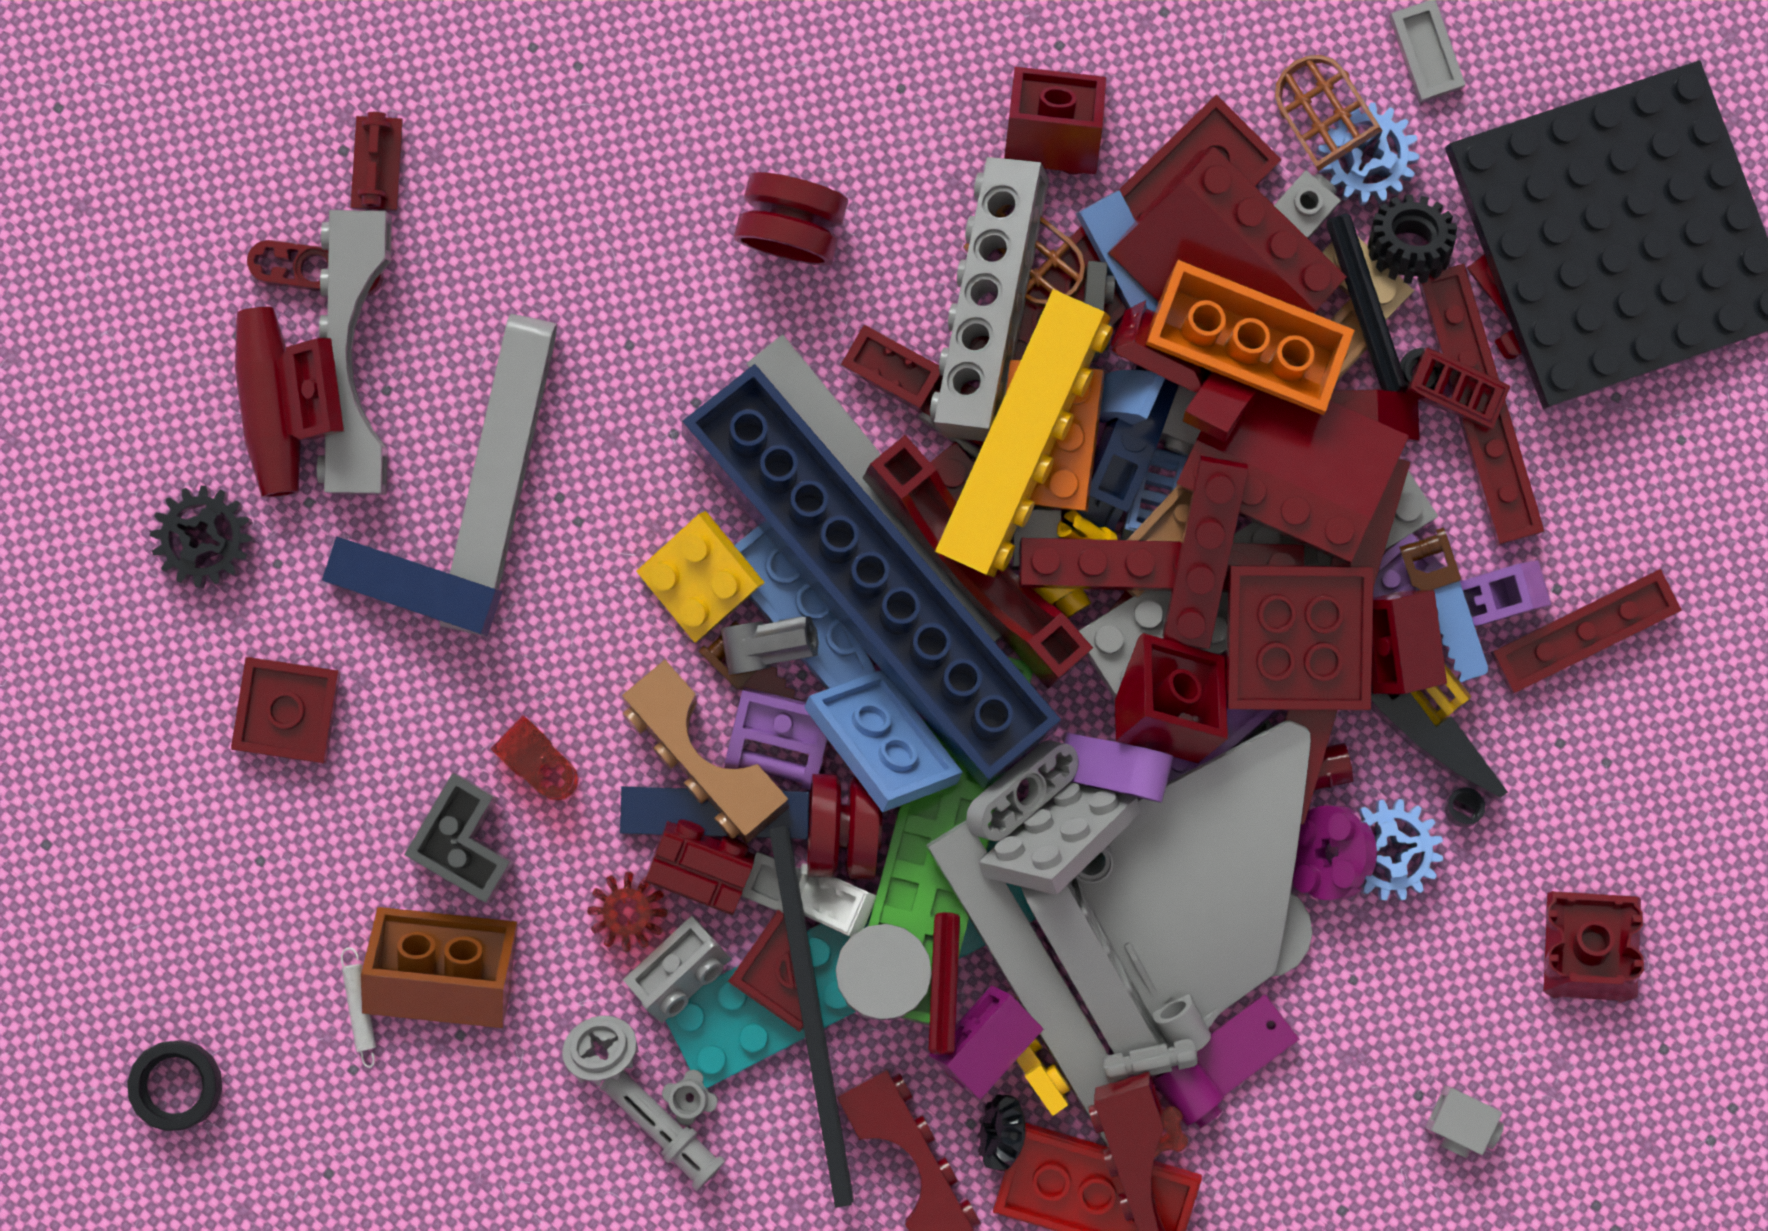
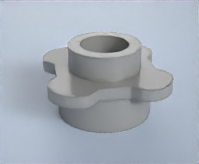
[662,1070,718,1125]

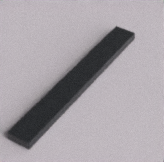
[769,826,854,1208]

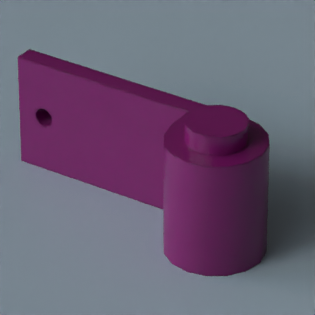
[1153,994,1300,1128]

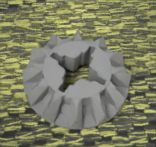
[562,1016,639,1086]

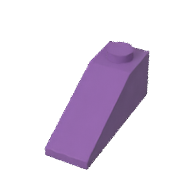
[1440,560,1551,637]

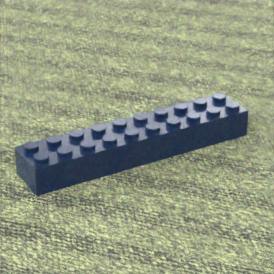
[682,364,1061,790]

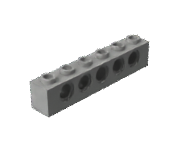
[930,157,1049,441]

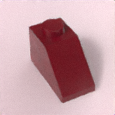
[1330,389,1420,442]

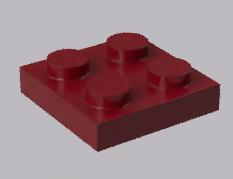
[231,657,341,764]

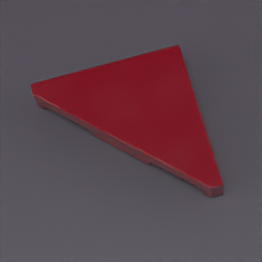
[728,909,803,1032]

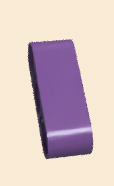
[1064,733,1174,803]

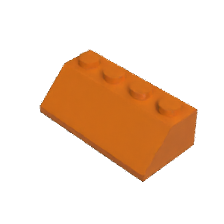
[1146,260,1355,415]

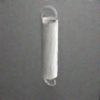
[341,947,376,1068]

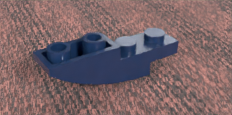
[1063,363,1178,532]

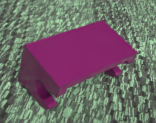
[928,985,1044,1100]

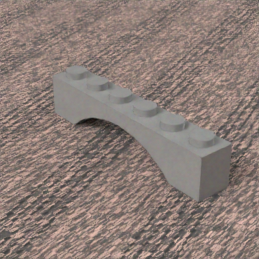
[317,210,392,495]

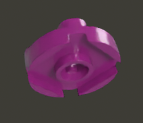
[1292,805,1377,900]

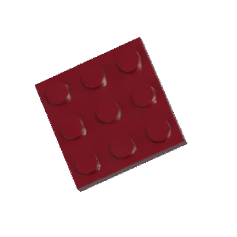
[1226,565,1374,710]

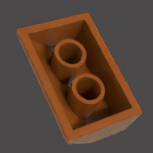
[361,907,517,1028]

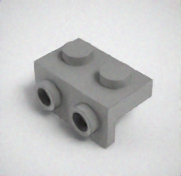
[623,916,731,1023]

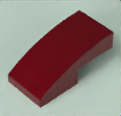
[1183,372,1262,443]

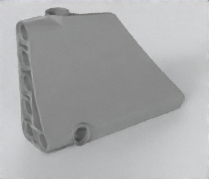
[1021,720,1311,1076]

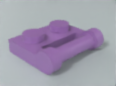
[724,687,828,790]

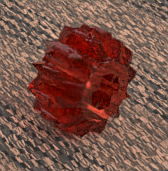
[587,872,669,952]

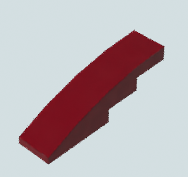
[841,325,984,448]

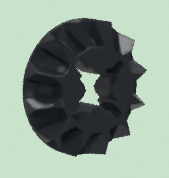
[977,1094,1026,1171]

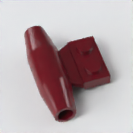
[235,307,344,498]

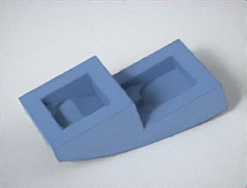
[1099,370,1165,425]

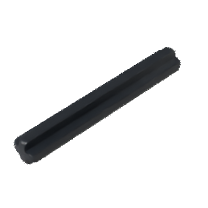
[1326,214,1406,392]

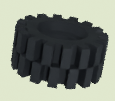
[1367,195,1457,284]

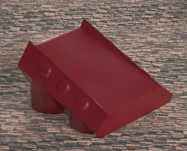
[1110,300,1205,393]
[1543,891,1644,1003]

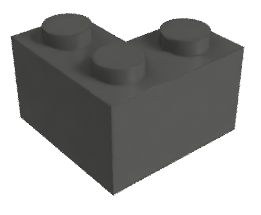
[404,773,515,903]

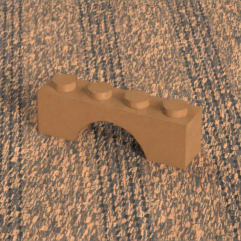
[622,659,789,844]

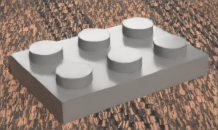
[979,782,1142,895]

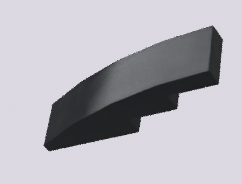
[1371,681,1508,799]

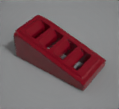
[1405,347,1511,430]

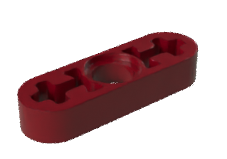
[247,240,384,296]

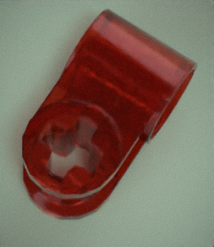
[490,715,579,801]

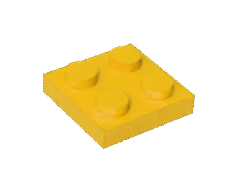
[636,511,765,643]

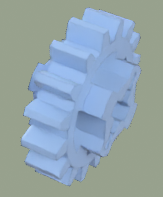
[1316,102,1419,206]
[1359,799,1443,901]

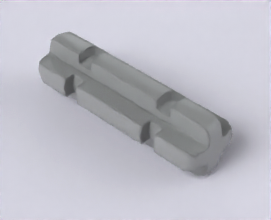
[1103,1039,1198,1083]

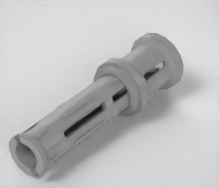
[600,1070,726,1191]

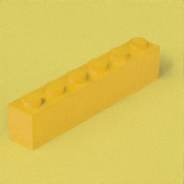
[935,289,1113,577]

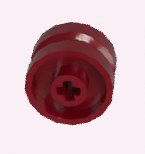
[734,172,848,266]
[807,774,882,879]

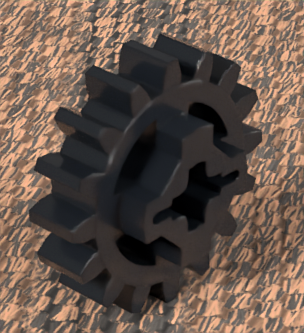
[150,485,255,588]

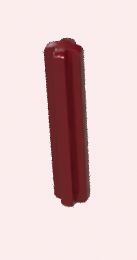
[928,912,960,1055]

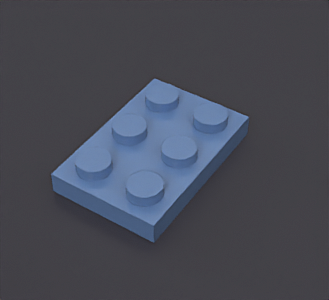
[804,670,963,812]

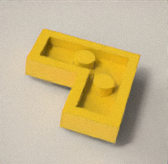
[1016,1038,1070,1116]

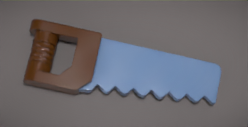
[1399,527,1488,682]

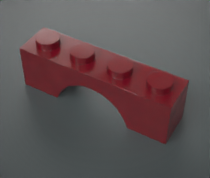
[837,1069,981,1231]

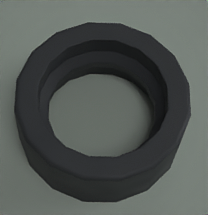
[127,1040,222,1131]

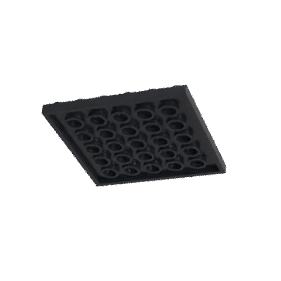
[1445,60,1768,410]

